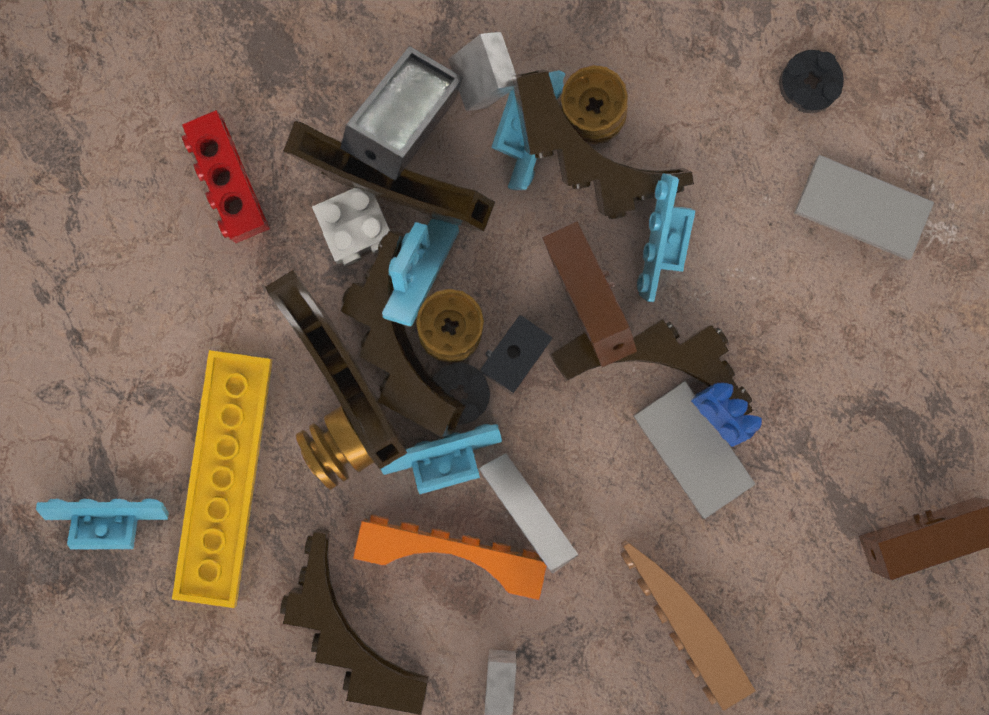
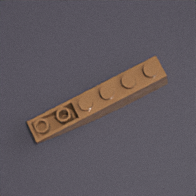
[620,540,756,711]

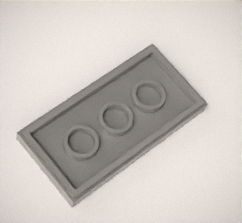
[794,155,934,260]
[633,381,756,519]

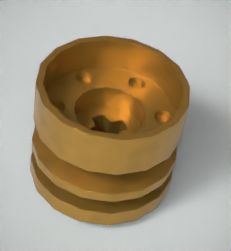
[561,65,628,144]
[416,289,484,363]
[295,406,374,490]

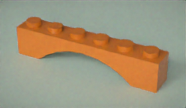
[353,515,547,600]

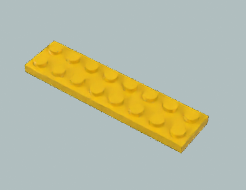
[172,350,273,608]

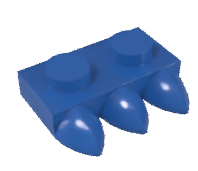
[691,383,762,447]

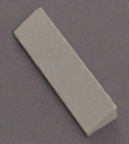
[479,454,579,574]

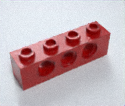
[181,110,270,243]

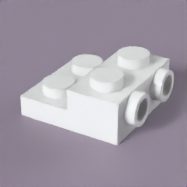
[312,188,390,266]

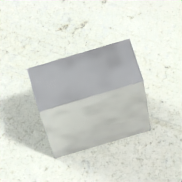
[448,32,516,111]
[484,649,516,715]

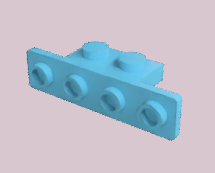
[491,70,565,190]
[637,173,695,302]
[382,219,459,326]
[380,424,502,494]
[36,499,169,549]

